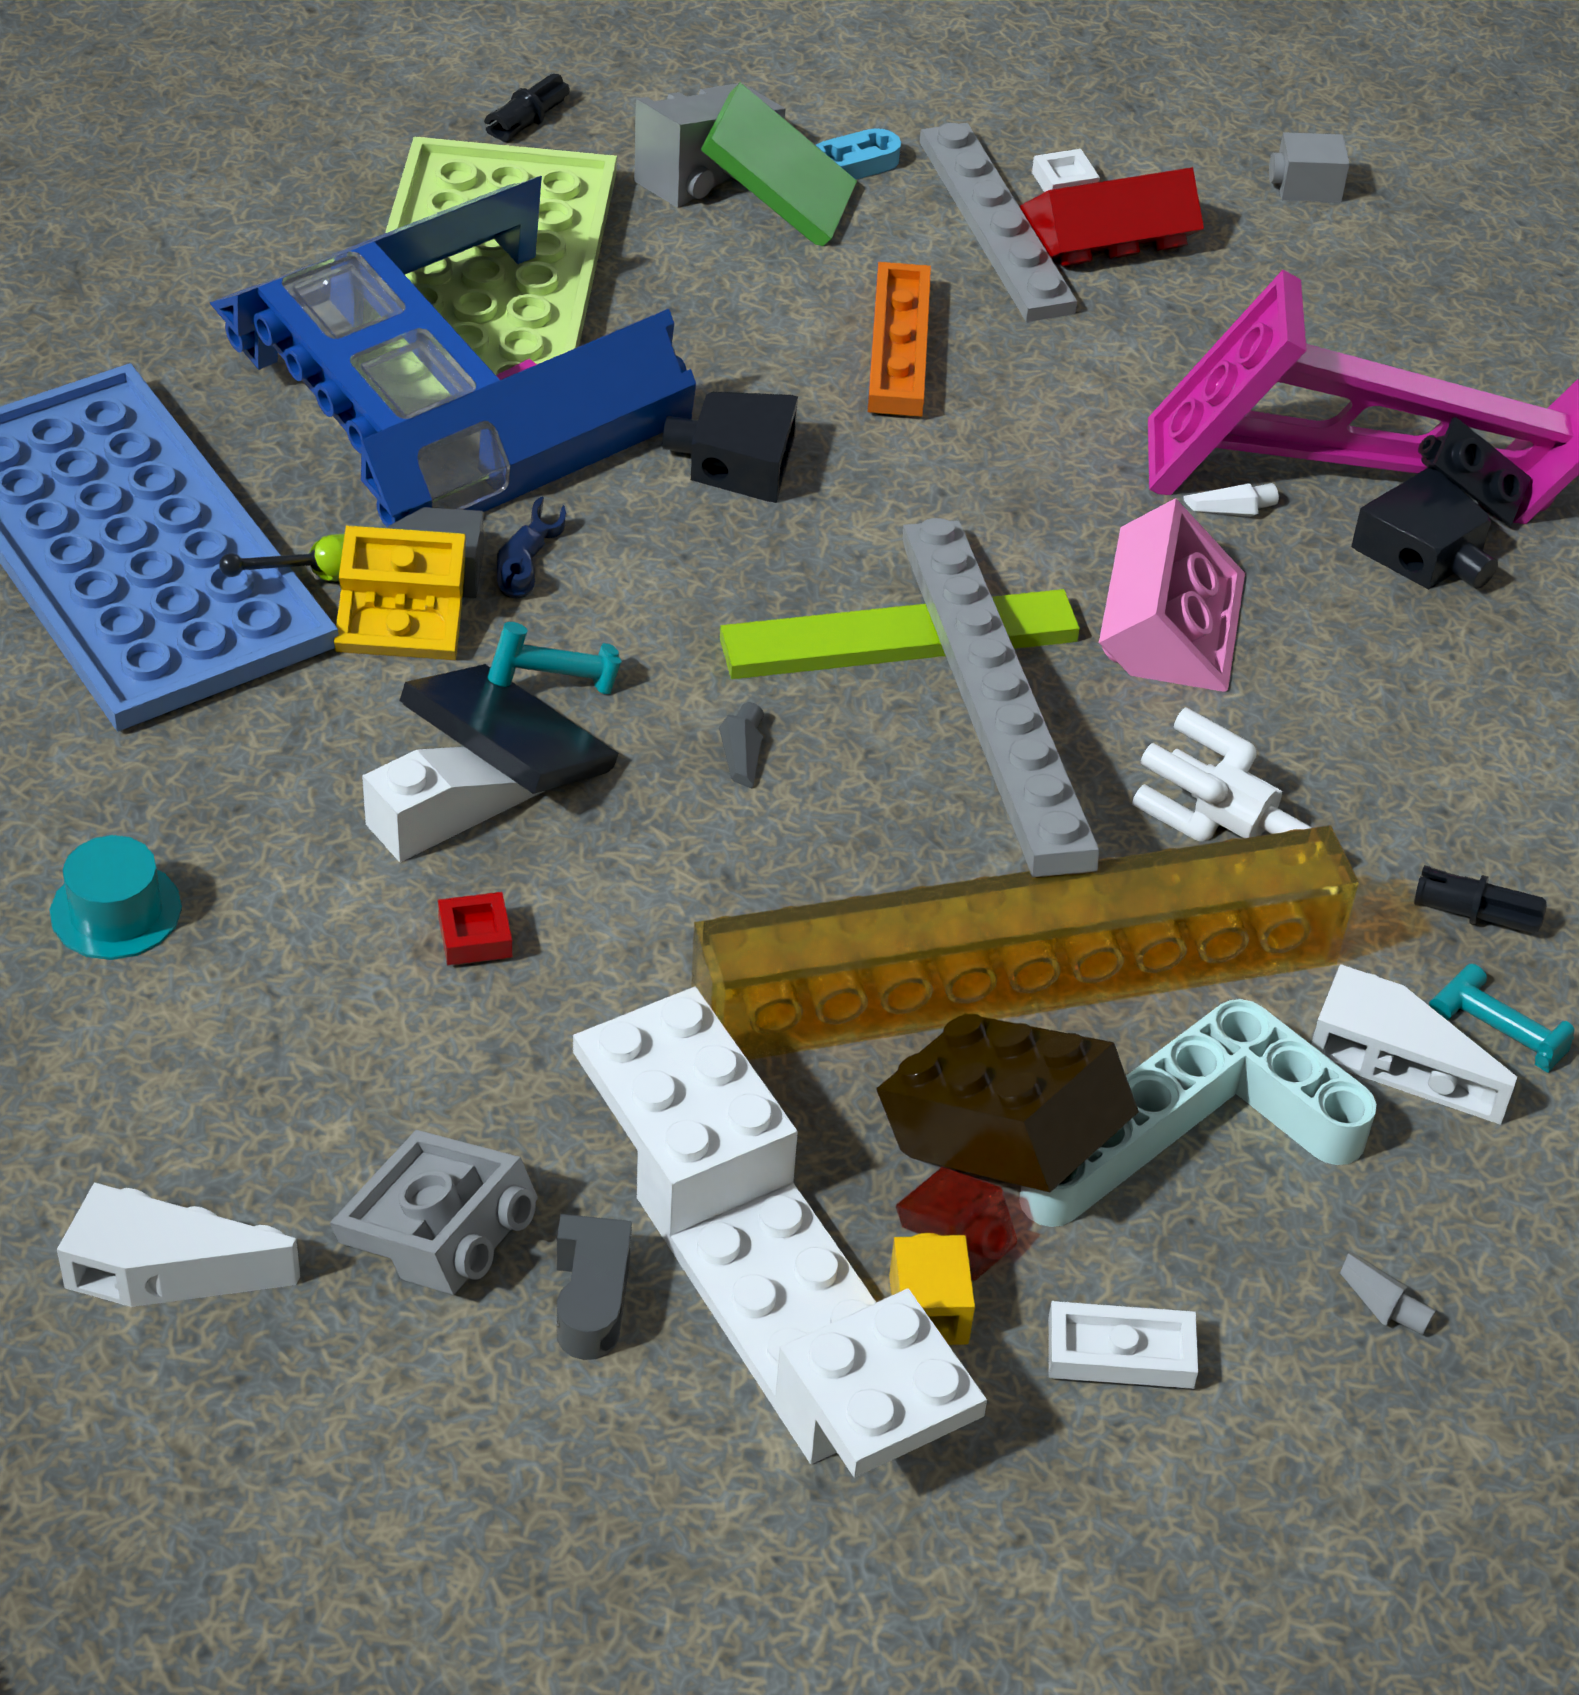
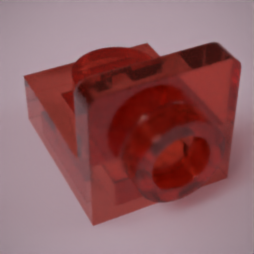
[895,1167,1017,1281]

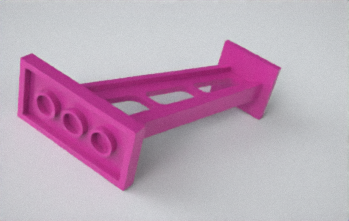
[1148,269,1579,524]

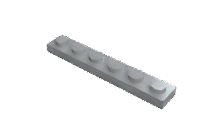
[919,122,1077,322]

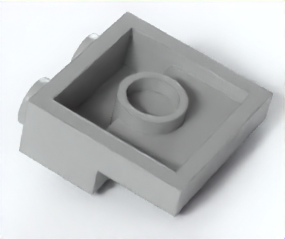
[330,1130,538,1295]

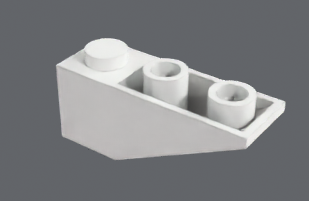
[57,1182,300,1307]

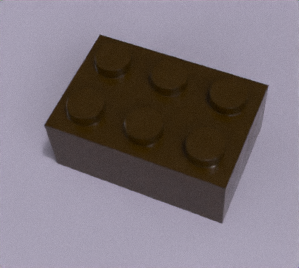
[876,1013,1139,1193]

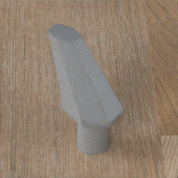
[1340,1251,1436,1336]

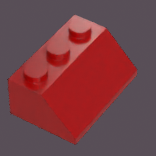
[1019,167,1204,267]

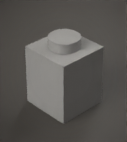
[1269,132,1349,202]

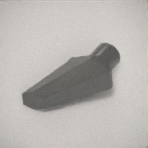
[719,702,764,789]

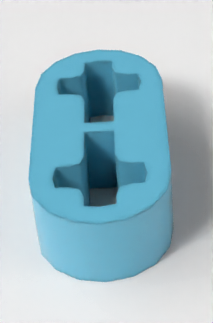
[816,128,901,180]

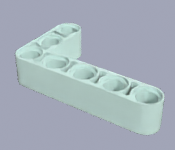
[1019,999,1377,1227]

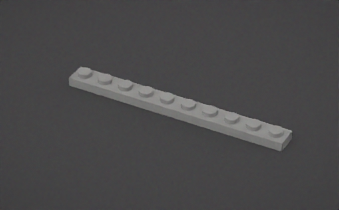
[903,518,1099,877]

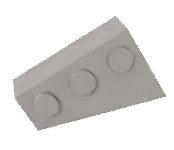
[634,83,786,208]

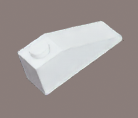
[362,747,544,863]
[1311,964,1517,1125]

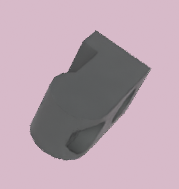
[556,1214,632,1360]

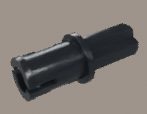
[484,74,570,143]
[1414,865,1547,933]

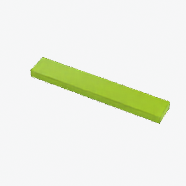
[720,589,1080,679]

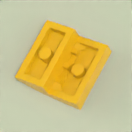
[334,526,466,660]

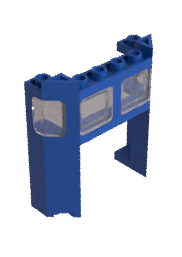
[209,176,696,527]

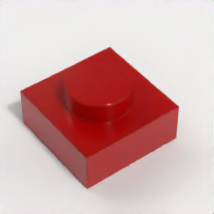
[437,892,513,966]

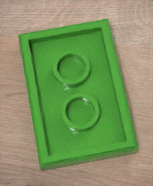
[701,82,857,246]

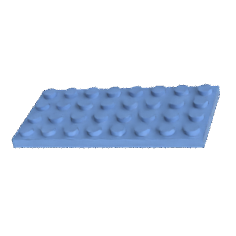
[0,363,338,732]

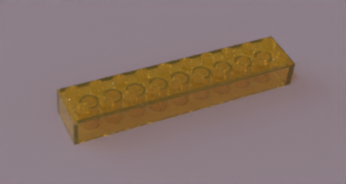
[691,825,1359,1060]

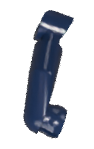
[497,497,566,599]

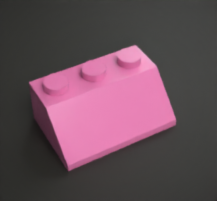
[1099,498,1245,692]

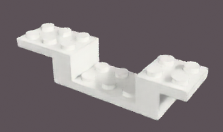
[573,986,987,1478]

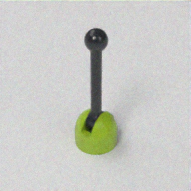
[219,534,345,582]

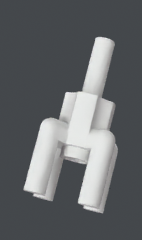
[1132,707,1337,863]

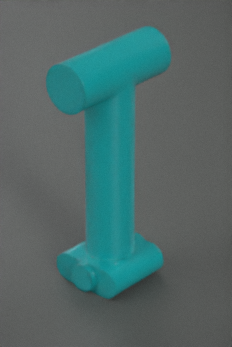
[488,622,622,694]
[1429,964,1575,1073]

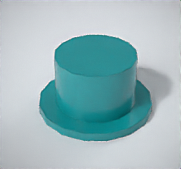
[49,835,182,960]

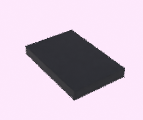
[399,664,619,794]

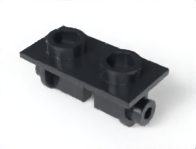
[1418,417,1531,526]

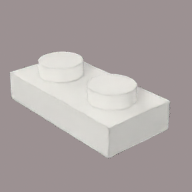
[1048,1301,1198,1389]

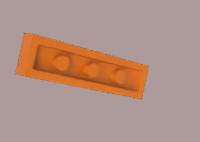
[867,262,931,417]

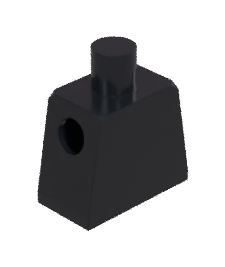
[662,391,798,503]
[1351,468,1498,590]

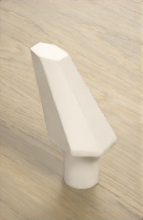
[1184,483,1279,517]

